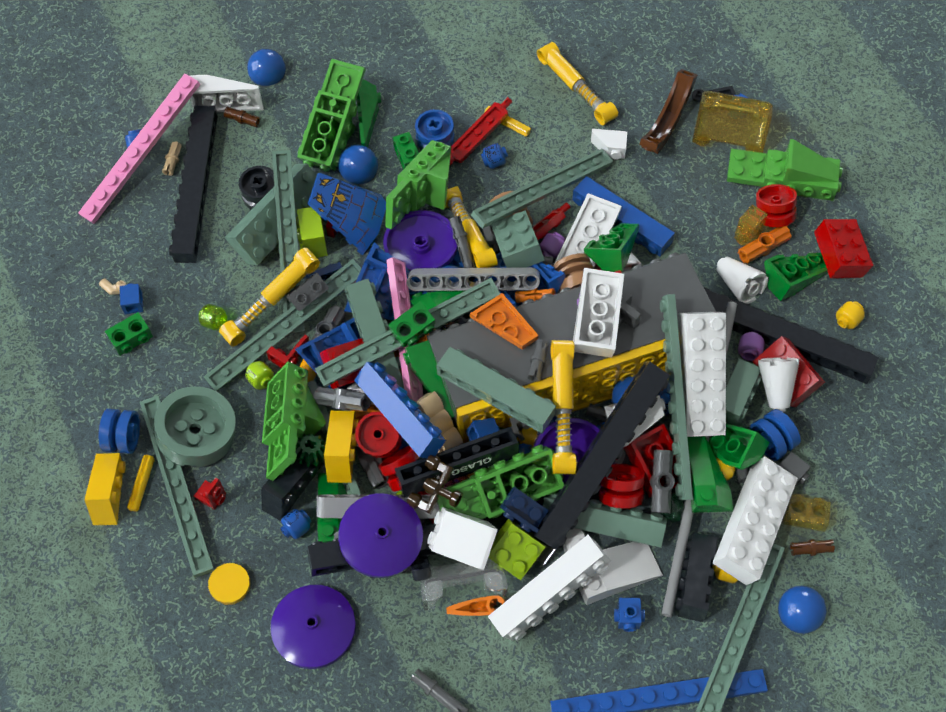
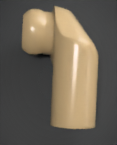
[99,279,126,295]

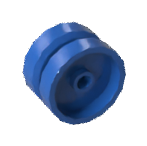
[415,109,454,150]
[99,409,140,454]
[749,409,801,461]

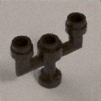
[407,455,463,515]

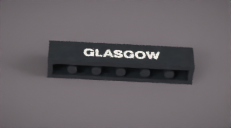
[395,427,519,498]

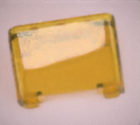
[692,91,773,153]

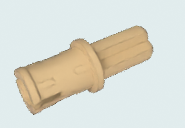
[162,141,182,176]

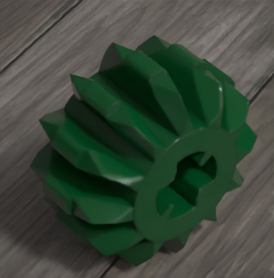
[295,433,326,467]

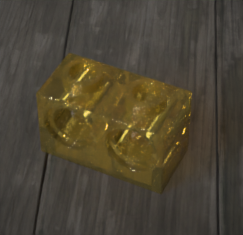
[734,204,768,245]
[784,494,831,532]

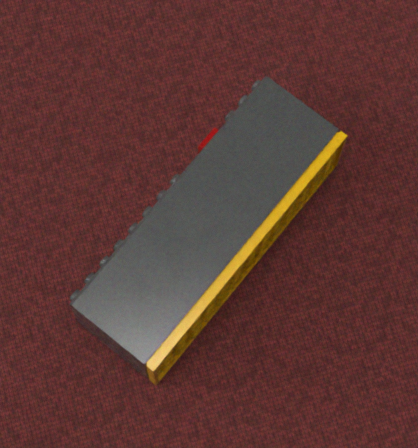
[427,252,716,444]

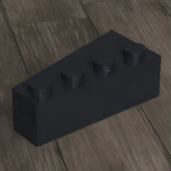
[261,434,325,521]
[675,532,718,622]

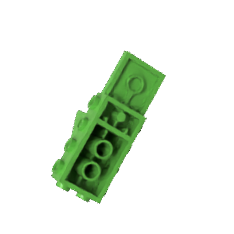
[297,59,366,172]
[727,139,843,201]
[385,140,451,229]
[262,362,326,481]
[437,445,564,519]

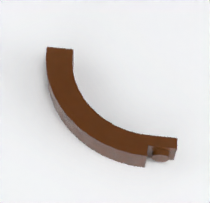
[639,69,698,154]

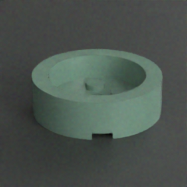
[154,386,235,467]

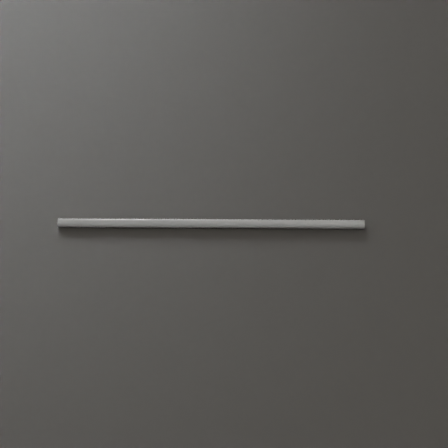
[661,302,737,617]

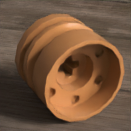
[553,253,593,291]

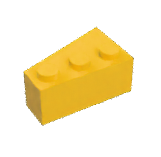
[324,411,359,483]
[84,453,126,525]

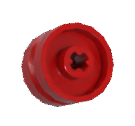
[756,184,797,227]
[355,412,403,458]
[378,446,420,492]
[598,464,645,508]

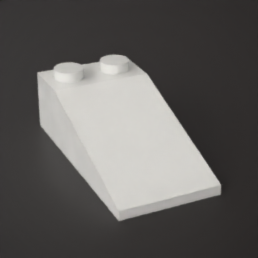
[190,75,264,113]
[573,268,624,358]
[579,542,662,605]

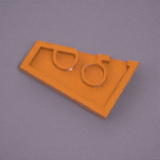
[470,293,539,350]

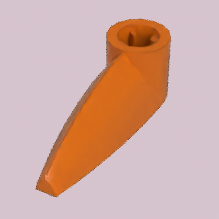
[446,595,507,616]

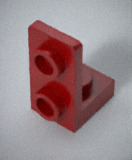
[267,334,309,368]
[194,478,226,510]

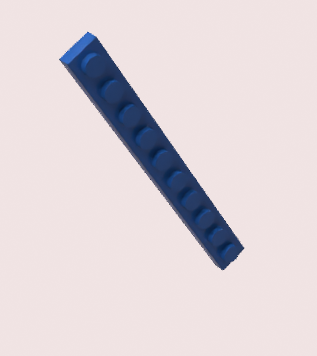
[550,669,768,712]

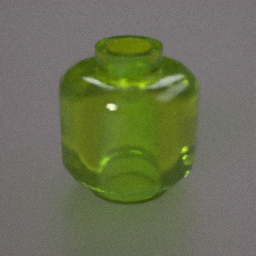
[198,304,227,330]

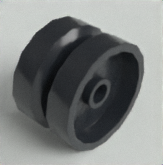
[238,166,274,210]

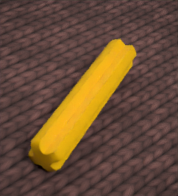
[484,106,531,137]
[127,455,154,512]

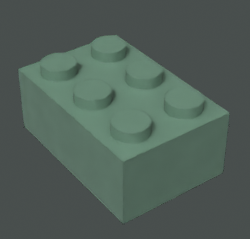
[491,210,545,268]
[726,359,762,427]

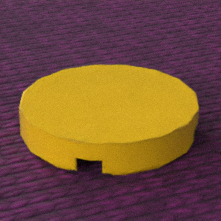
[208,563,250,605]

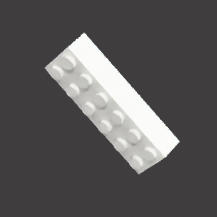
[678,312,726,437]
[712,457,798,585]
[488,535,611,641]

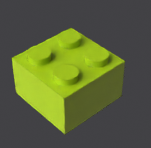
[296,207,328,258]
[488,519,545,580]

